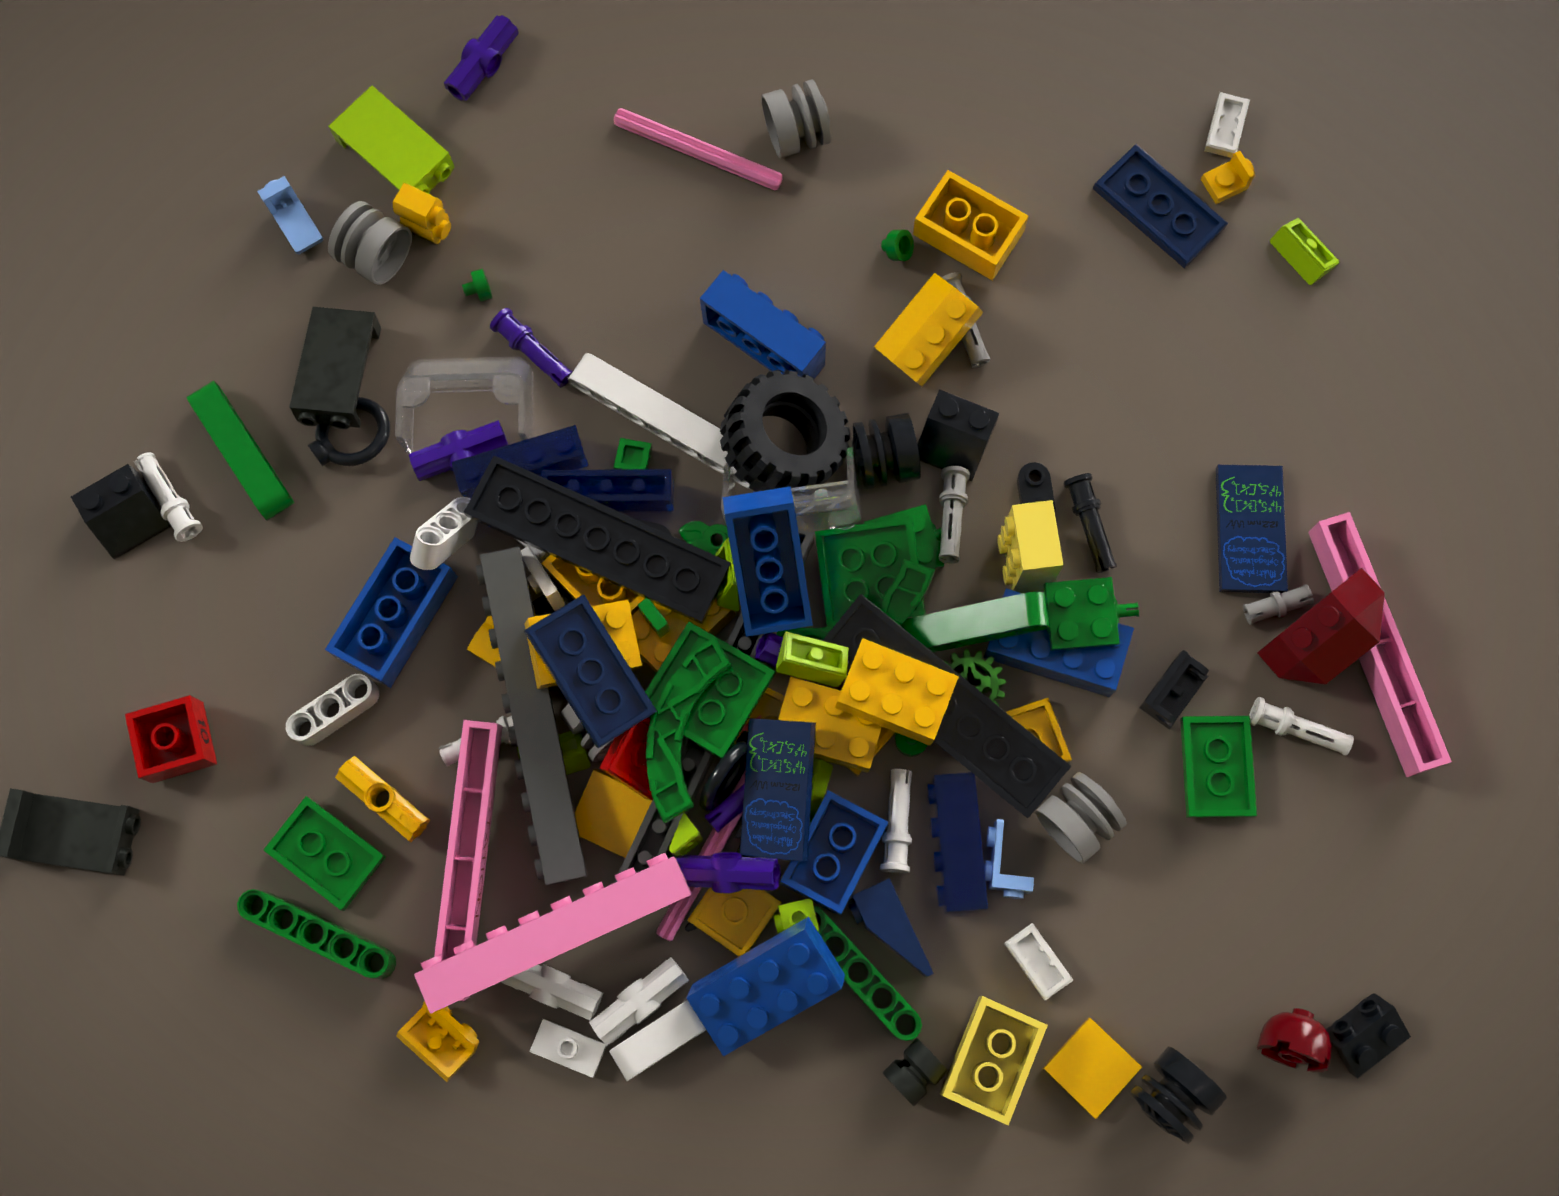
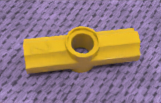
[335,756,430,842]

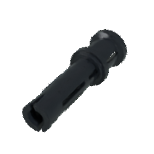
[1064,473,1117,573]

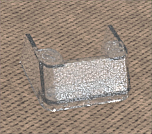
[395,356,533,453]
[721,447,861,533]

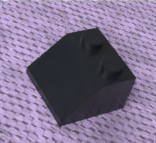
[917,389,999,481]
[71,464,171,559]

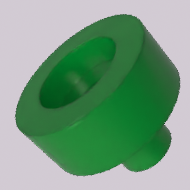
[881,229,914,261]
[462,268,493,302]
[895,733,927,757]

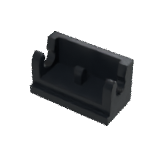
[1139,650,1209,729]

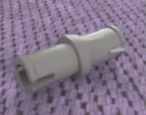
[1243,584,1314,625]

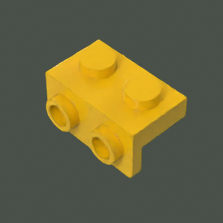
[396,1001,479,1082]

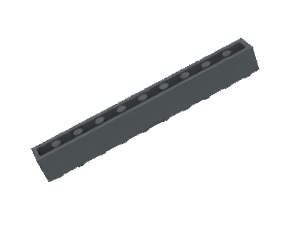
[476,547,588,886]

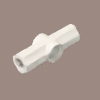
[589,957,689,1046]
[501,964,603,1021]

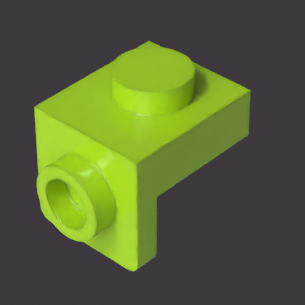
[773,898,819,934]

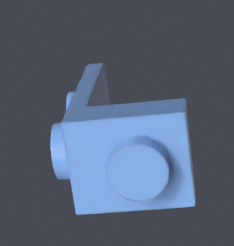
[257,176,323,255]
[984,819,1034,899]

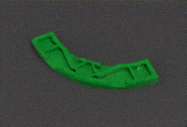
[776,560,936,641]
[646,636,732,824]

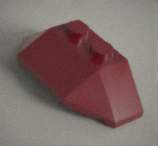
[1257,568,1385,685]

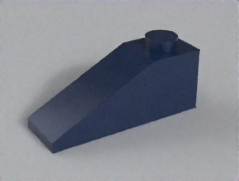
[849,878,934,977]

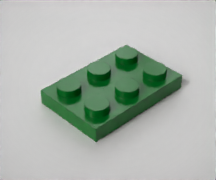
[1180,716,1257,818]
[264,796,387,911]

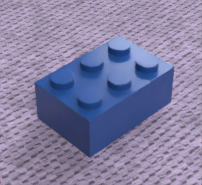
[780,790,889,916]

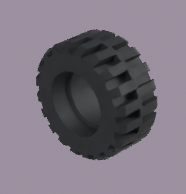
[720,370,850,499]

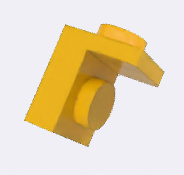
[1200,151,1255,204]

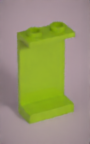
[328,85,455,194]

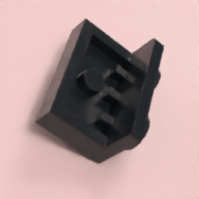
[1326,993,1411,1079]

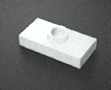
[1204,92,1250,158]
[521,546,566,611]
[1004,923,1073,1001]
[529,1019,607,1078]

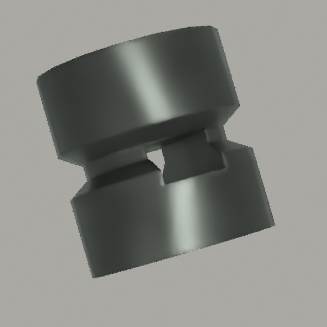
[882,1038,949,1106]

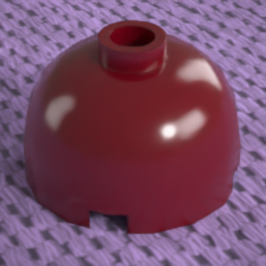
[1257,1008,1332,1072]

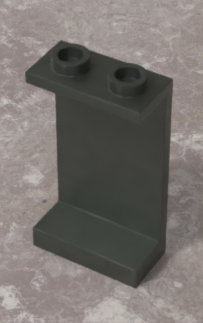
[289,306,381,429]
[0,788,141,876]

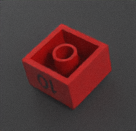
[125,695,217,783]

